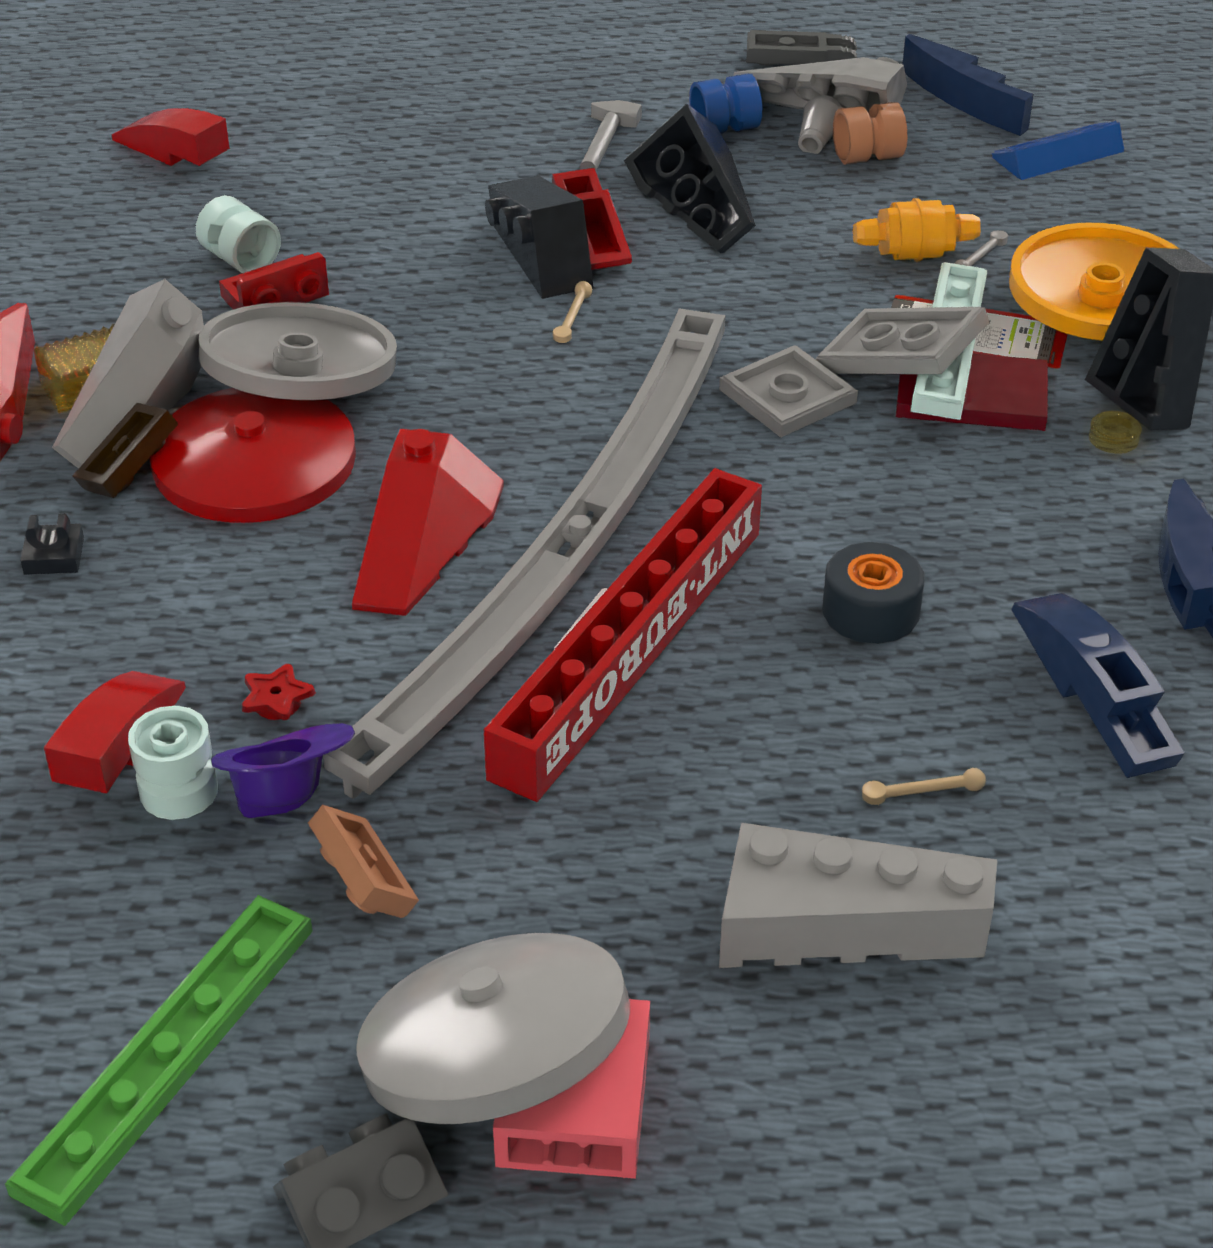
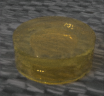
[1089,411,1142,454]

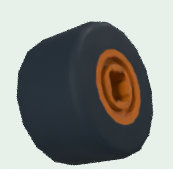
[822,542,924,644]

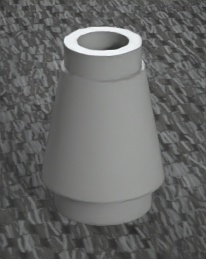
[798,95,842,154]

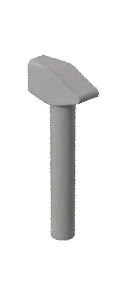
[580,100,642,171]

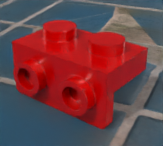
[219,252,329,310]

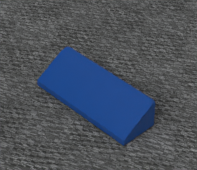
[992,121,1124,180]

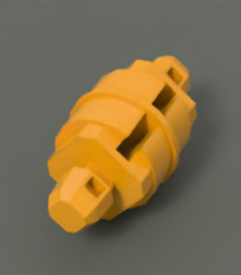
[853,198,981,262]

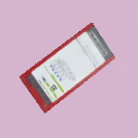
[891,295,1068,369]

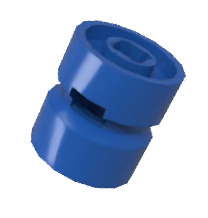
[689,73,763,134]

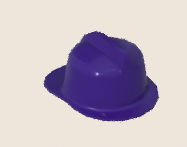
[211,723,355,818]

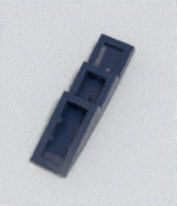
[902,34,1034,136]

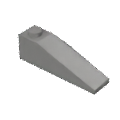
[733,57,907,112]
[52,279,204,469]

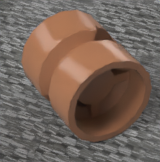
[833,102,907,164]

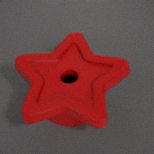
[242,664,316,720]

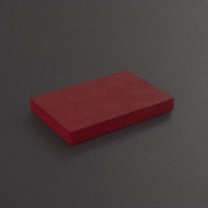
[896,354,1048,431]

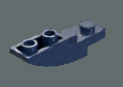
[1158,478,1213,638]
[1011,593,1185,778]

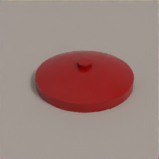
[150,388,356,523]

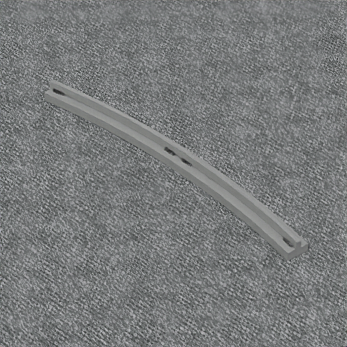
[323,309,726,799]

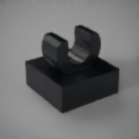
[20,513,84,575]

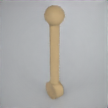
[553,281,593,343]
[862,768,986,805]

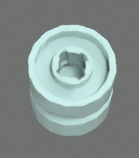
[196,195,281,273]
[128,706,218,820]

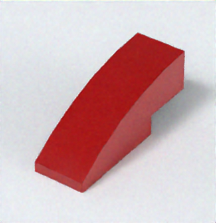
[111,108,230,166]
[552,168,632,270]
[44,671,186,794]

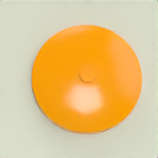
[1009,223,1180,341]

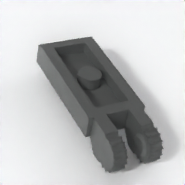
[746,30,857,66]

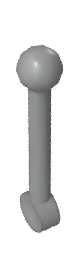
[954,230,1008,266]

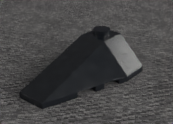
[624,104,756,253]

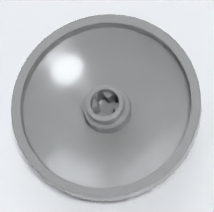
[199,302,397,400]
[356,933,630,1124]

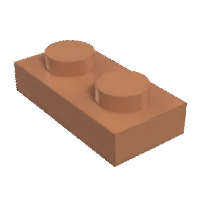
[308,805,419,918]

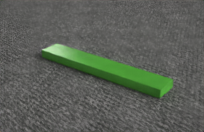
[5,895,313,1226]

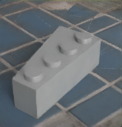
[719,823,997,968]

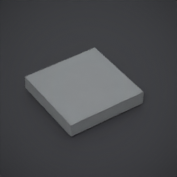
[719,345,858,437]

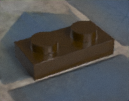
[72,403,178,498]

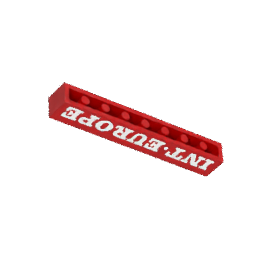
[483,468,762,802]

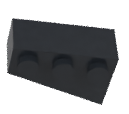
[485,175,594,299]
[1085,247,1213,431]

